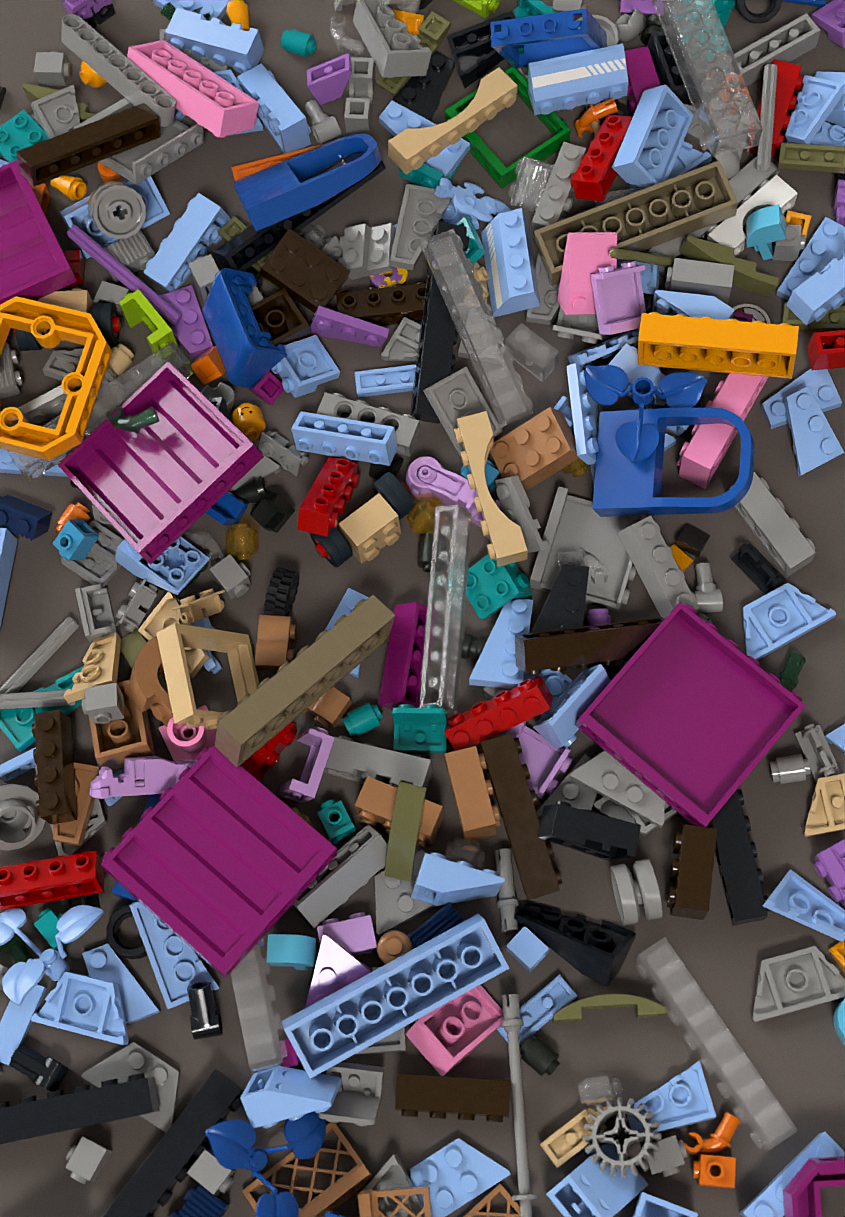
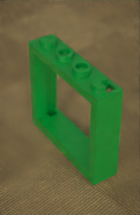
[445,66,571,189]

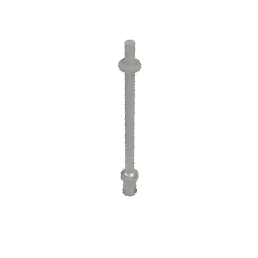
[501,994,538,1217]

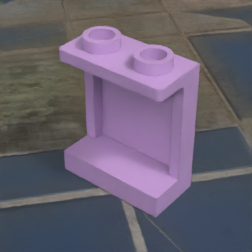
[590,261,646,335]
[505,722,573,800]
[278,727,335,804]

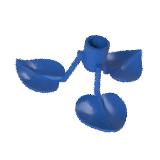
[585,365,707,463]
[205,1111,326,1217]

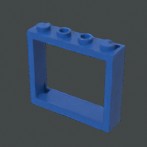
[491,9,607,69]

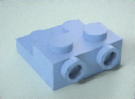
[271,335,341,398]

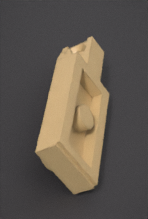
[540,1104,609,1168]

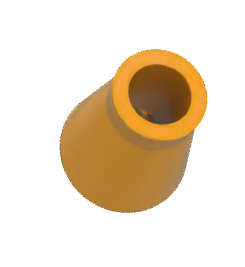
[226,0,250,32]
[50,175,87,201]

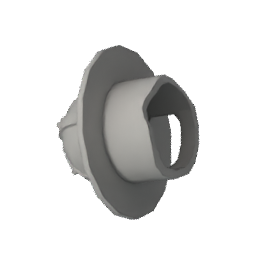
[0,784,45,851]

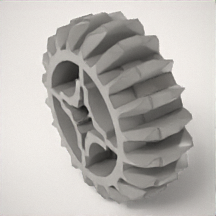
[583,1097,662,1178]

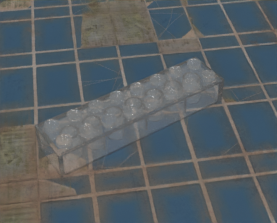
[653,0,763,156]

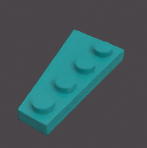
[0,666,85,753]

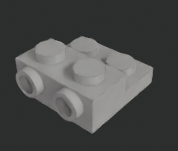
[338,223,396,280]

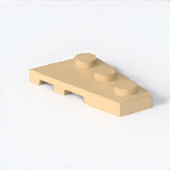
[138,591,209,678]
[64,632,121,704]

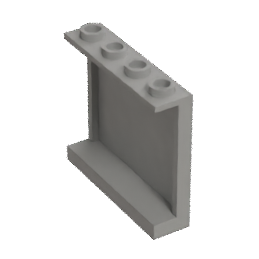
[73,98,204,184]
[530,486,647,612]

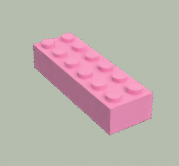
[127,40,259,138]
[677,373,769,489]

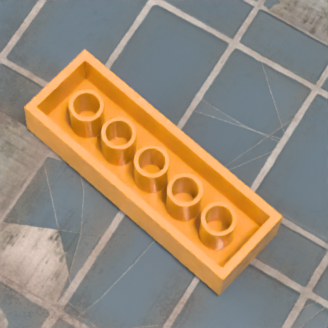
[638,312,799,379]

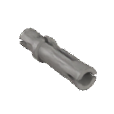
[494,849,519,933]

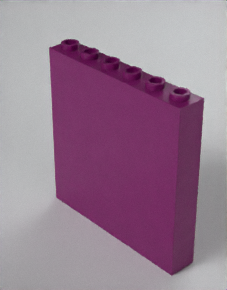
[575,602,806,827]

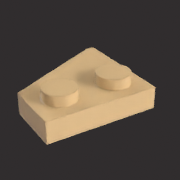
[803,773,845,837]

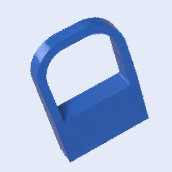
[233,134,382,231]
[592,408,755,517]

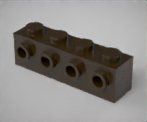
[336,281,426,326]
[32,709,77,825]
[395,1074,511,1123]

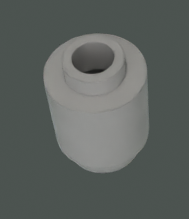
[770,754,811,784]

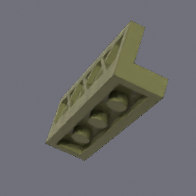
[778,143,845,173]

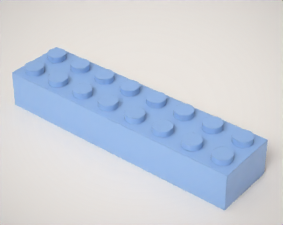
[281,914,509,1079]

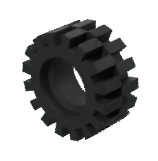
[264,567,299,616]

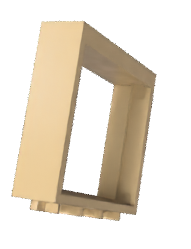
[156,623,259,730]

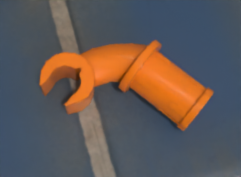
[574,97,618,138]
[684,1112,741,1155]

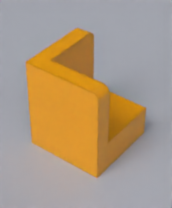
[391,9,424,36]

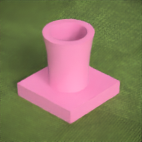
[158,705,217,761]

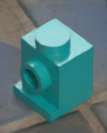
[317,799,357,845]
[34,908,72,951]

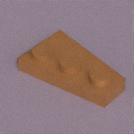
[53,762,101,847]

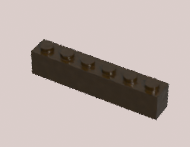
[16,103,160,187]
[515,617,665,674]
[480,733,563,900]

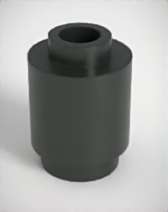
[418,533,444,573]
[520,1035,560,1077]

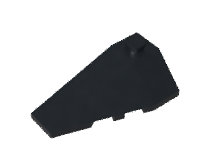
[514,902,636,986]

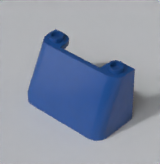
[202,268,287,388]

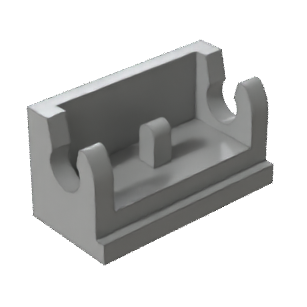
[75,584,117,644]

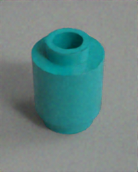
[281,29,317,58]
[342,702,383,737]

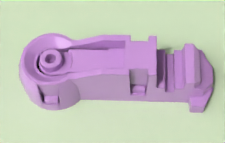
[406,456,502,539]
[90,756,198,799]

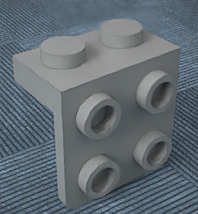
[553,307,605,344]
[318,1062,384,1126]

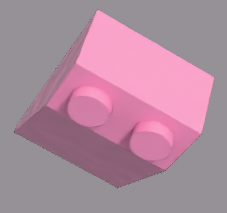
[557,232,617,315]
[405,985,504,1077]

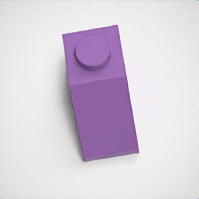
[307,53,352,105]

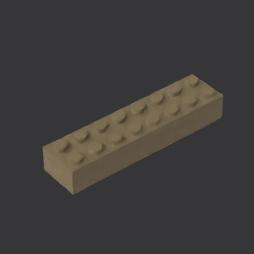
[534,161,738,285]
[215,595,396,768]

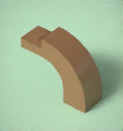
[130,636,173,727]

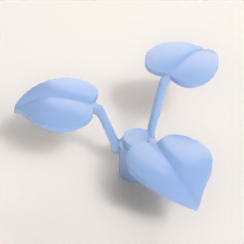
[0,905,105,1006]

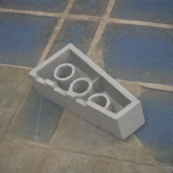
[353,0,432,78]
[323,735,433,793]

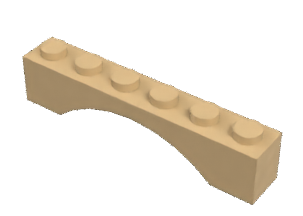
[388,67,518,174]
[454,411,528,567]

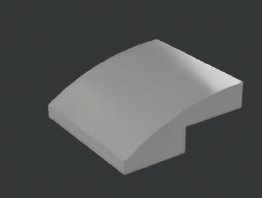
[61,520,123,588]

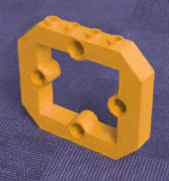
[0,296,112,461]

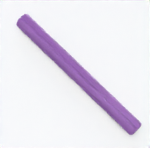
[67,225,181,326]

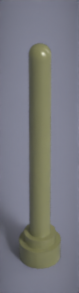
[609,248,690,267]

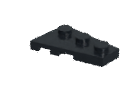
[393,50,455,122]

